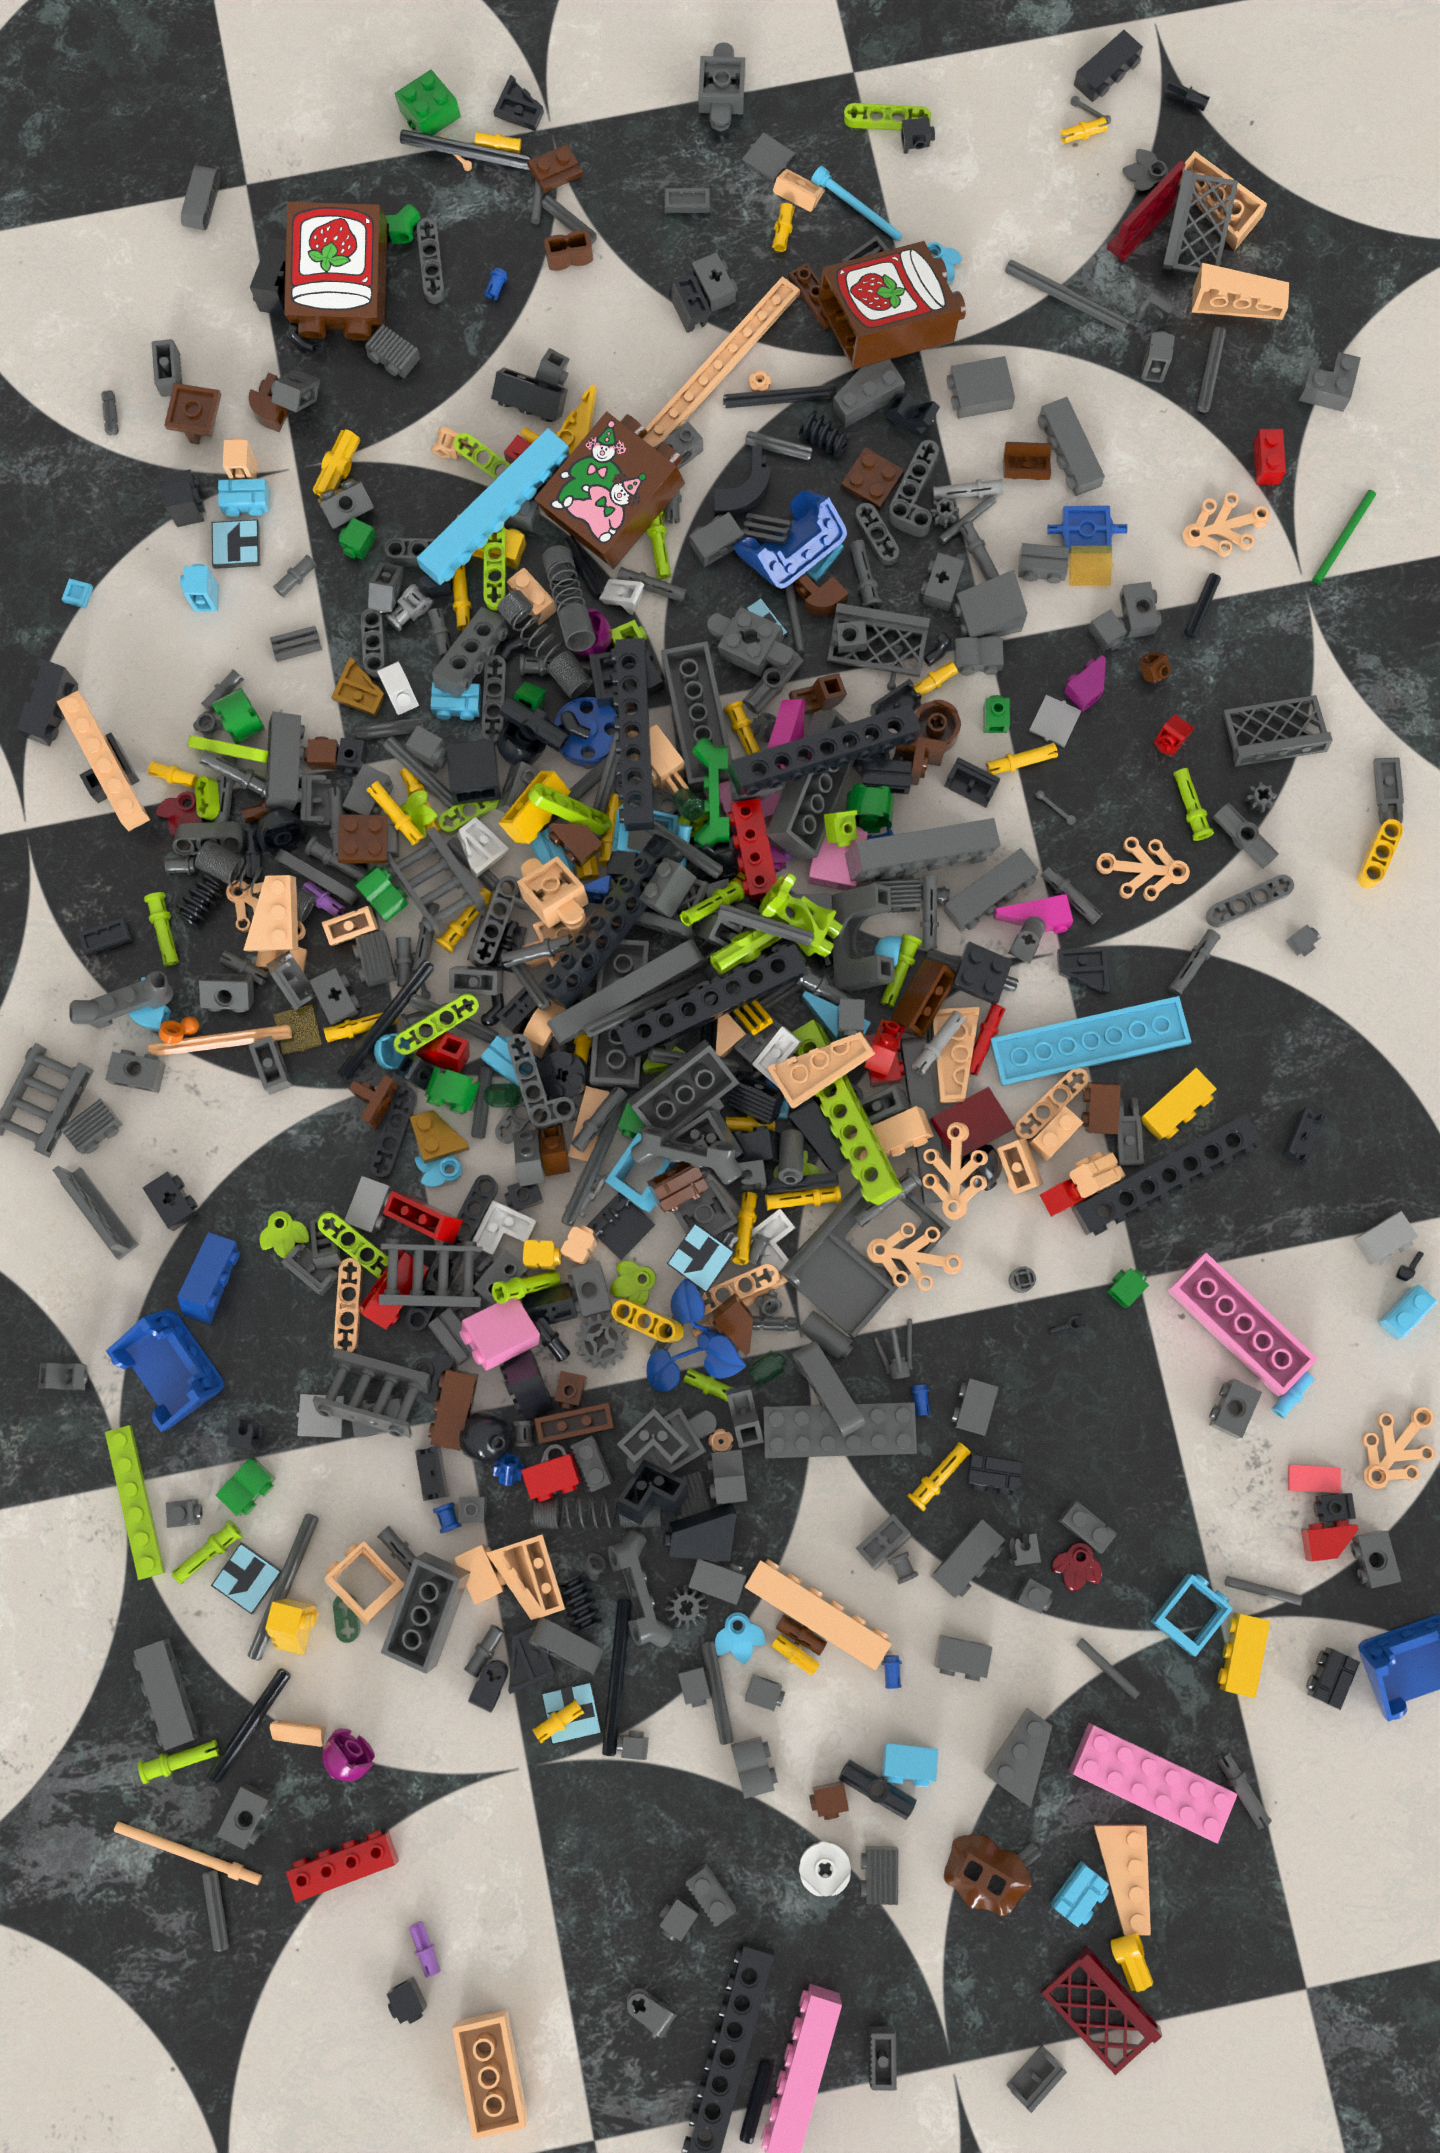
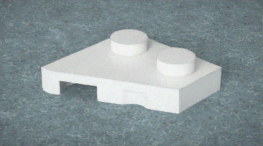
[457,817,509,879]

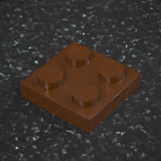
[840,447,904,510]
[338,815,388,863]

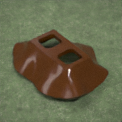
[944,1834,1032,1917]

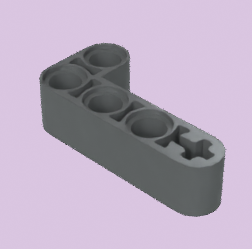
[888,440,939,537]
[469,876,531,967]
[508,1034,575,1129]
[792,1341,865,1437]

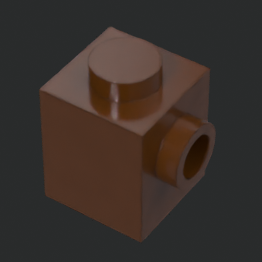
[303,736,339,770]
[554,1371,587,1410]
[809,1781,849,1820]

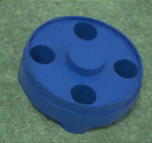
[554,697,620,769]

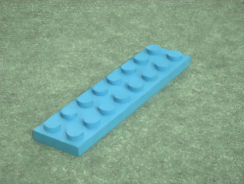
[991,996,1191,1087]

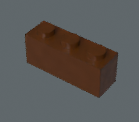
[890,959,955,1038]
[428,1368,479,1451]
[534,1403,615,1444]

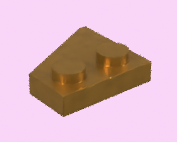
[331,657,385,717]
[410,1110,469,1164]

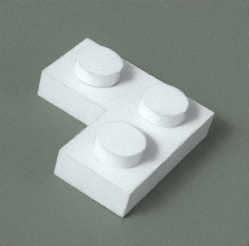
[752,1026,803,1089]
[473,1200,537,1256]
[750,1209,795,1278]

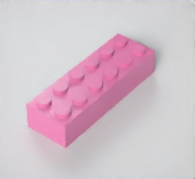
[1166,1253,1317,1396]
[1069,1723,1238,1844]
[761,1983,842,2153]

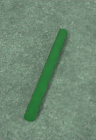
[1312,490,1376,584]

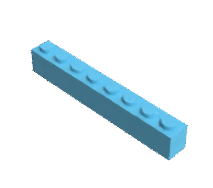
[417,428,570,585]

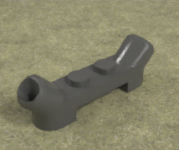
[69,970,173,1029]
[631,1127,743,1185]
[608,1530,673,1648]

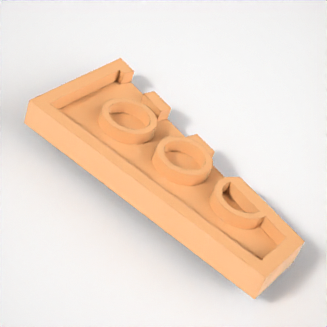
[932,1007,980,1103]
[767,1032,875,1109]
[1093,1824,1151,1935]

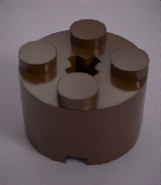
[915,699,961,753]

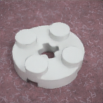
[799,1840,851,1896]

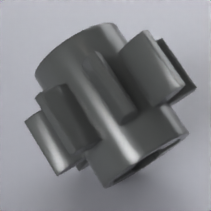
[930,496,959,528]
[750,713,777,742]
[1245,782,1277,813]

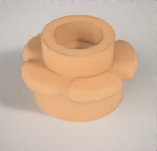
[749,370,771,392]
[709,1429,733,1453]

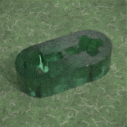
[333,1593,360,1643]

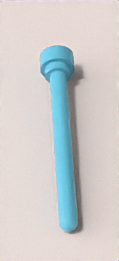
[811,166,902,241]

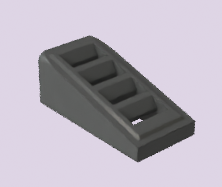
[310,1217,341,1270]

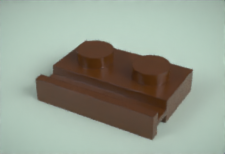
[527,144,583,193]

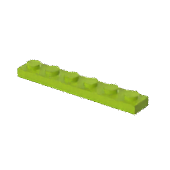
[105,1425,165,1580]

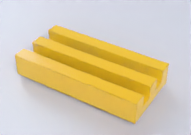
[732,1000,773,1036]

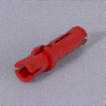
[969,1004,1006,1076]

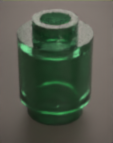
[673,789,704,821]
[484,1083,521,1108]
[748,1350,786,1385]

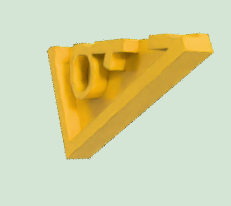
[555,385,597,452]

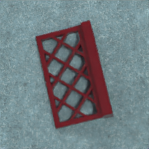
[1107,160,1186,262]
[1041,1946,1162,2075]

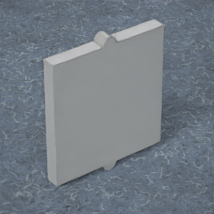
[1029,695,1082,747]
[296,1394,345,1438]

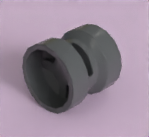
[1008,1266,1036,1293]

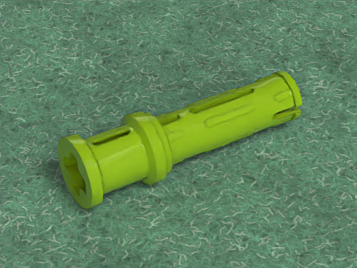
[646,509,671,580]
[1173,768,1214,841]
[680,881,745,926]
[144,892,179,966]
[880,934,922,1008]
[492,1270,560,1304]
[171,1520,243,1584]
[138,1740,220,1784]

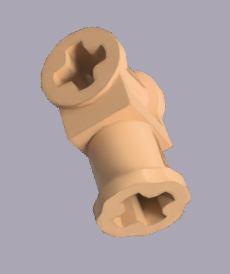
[431,427,479,460]

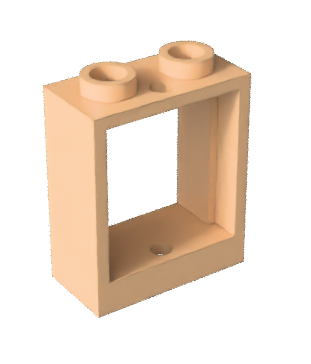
[324,1541,405,1625]

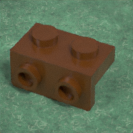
[1003,442,1052,480]

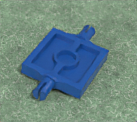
[1047,506,1128,554]

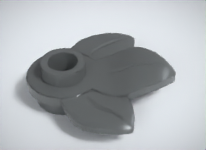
[1122,149,1168,191]

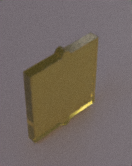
[1068,546,1114,586]
[273,1005,322,1055]

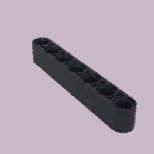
[406,1175,499,1332]

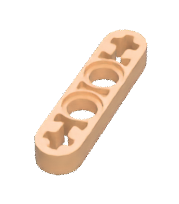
[1014,1068,1089,1141]
[334,1258,363,1353]
[702,1264,780,1315]

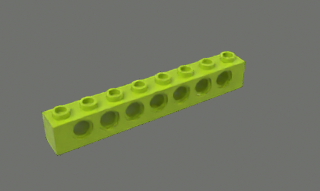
[792,1020,903,1206]

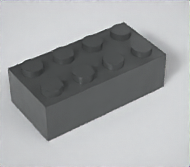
[627,1039,739,1136]
[381,1552,471,1674]

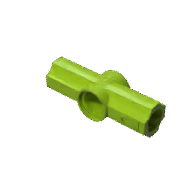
[710,929,782,975]

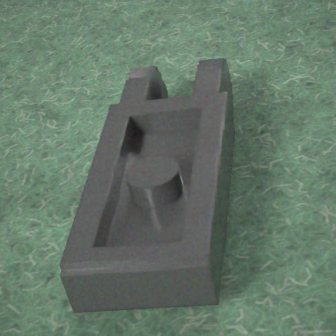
[1373,757,1404,824]
[1116,1098,1144,1166]

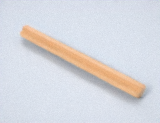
[148,1025,292,1056]

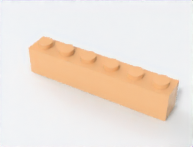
[57,691,150,831]
[744,1558,891,1671]

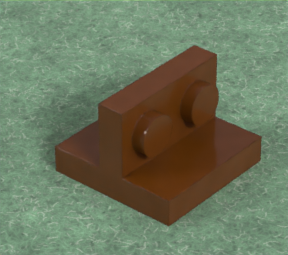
[164,383,222,445]
[894,737,946,785]
[349,1075,400,1130]

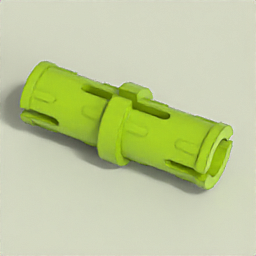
[683,1367,734,1402]

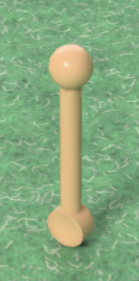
[438,135,472,171]

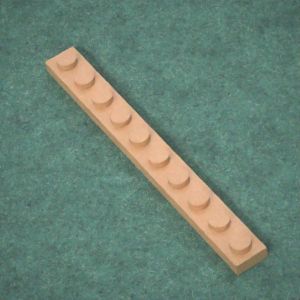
[643,276,800,448]

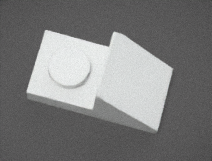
[599,579,644,615]
[377,661,419,715]

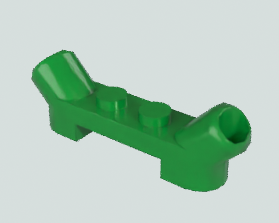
[385,204,421,244]
[692,738,729,848]

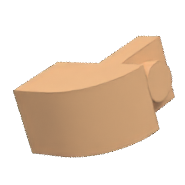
[521,1000,567,1059]

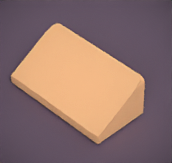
[773,169,825,212]
[270,1720,326,1747]

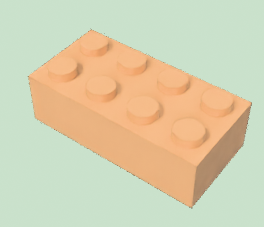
[452,2009,528,2139]

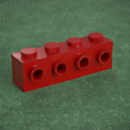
[728,798,777,901]
[286,1829,398,1903]

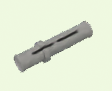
[933,478,1004,501]
[911,1010,966,1075]

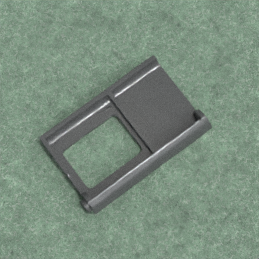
[780,1171,951,1338]

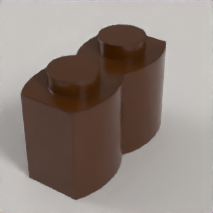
[544,230,593,271]

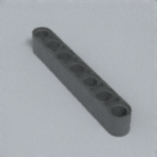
[547,939,705,1045]
[900,1036,948,1204]

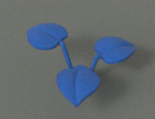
[646,1279,746,1392]

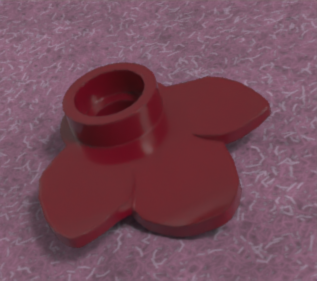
[156,791,203,836]
[1051,1542,1102,1592]

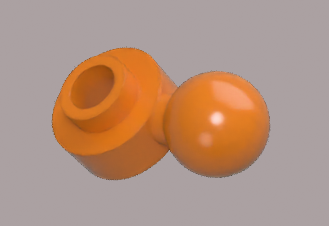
[158,1016,199,1044]

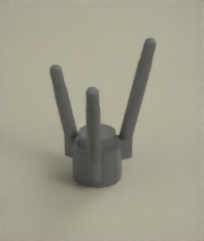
[873,1319,913,1380]

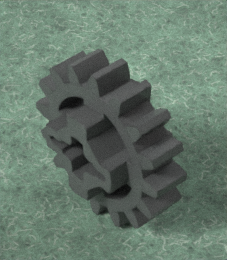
[575,1314,629,1369]

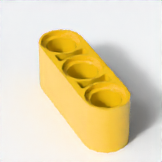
[1357,819,1403,888]
[611,1300,684,1343]

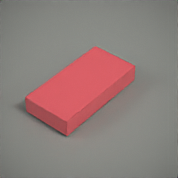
[1288,1465,1341,1493]

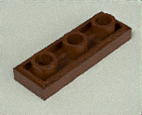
[788,262,831,330]

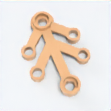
[1182,492,1270,557]
[1096,837,1190,901]
[226,880,306,940]
[923,1122,988,1219]
[867,1222,963,1291]
[1362,1407,1435,1489]

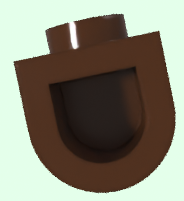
[1139,652,1171,683]

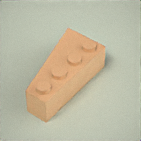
[1179,151,1267,251]
[1192,263,1289,320]

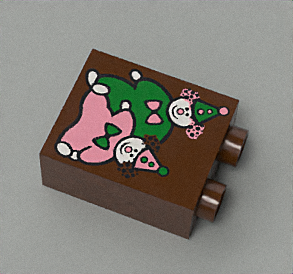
[534,411,685,569]

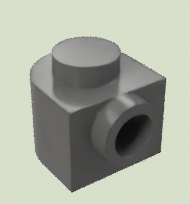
[1286,924,1321,957]
[617,1730,649,1760]

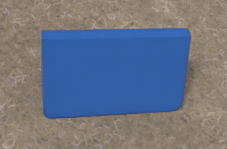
[584,875,613,904]

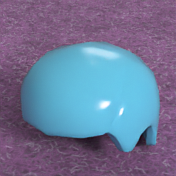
[874,936,901,971]
[374,1033,413,1070]

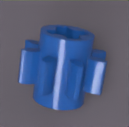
[493,1454,525,1486]

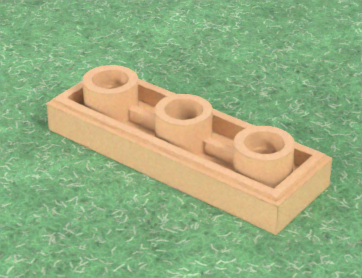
[568,1086,610,1162]

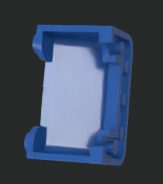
[733,490,847,588]
[106,1309,224,1432]
[1358,1614,1440,1722]

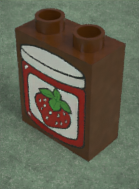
[285,202,387,340]
[818,241,966,369]

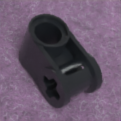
[468,1660,509,1713]

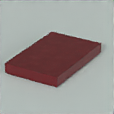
[930,1087,1014,1158]

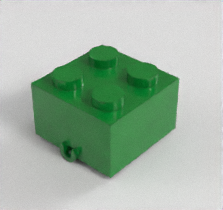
[394,69,461,135]

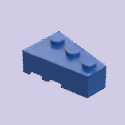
[177,1232,240,1325]

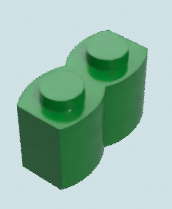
[354,866,408,923]
[215,1457,276,1516]

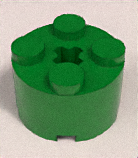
[212,688,265,745]
[845,784,894,833]
[424,1067,480,1115]

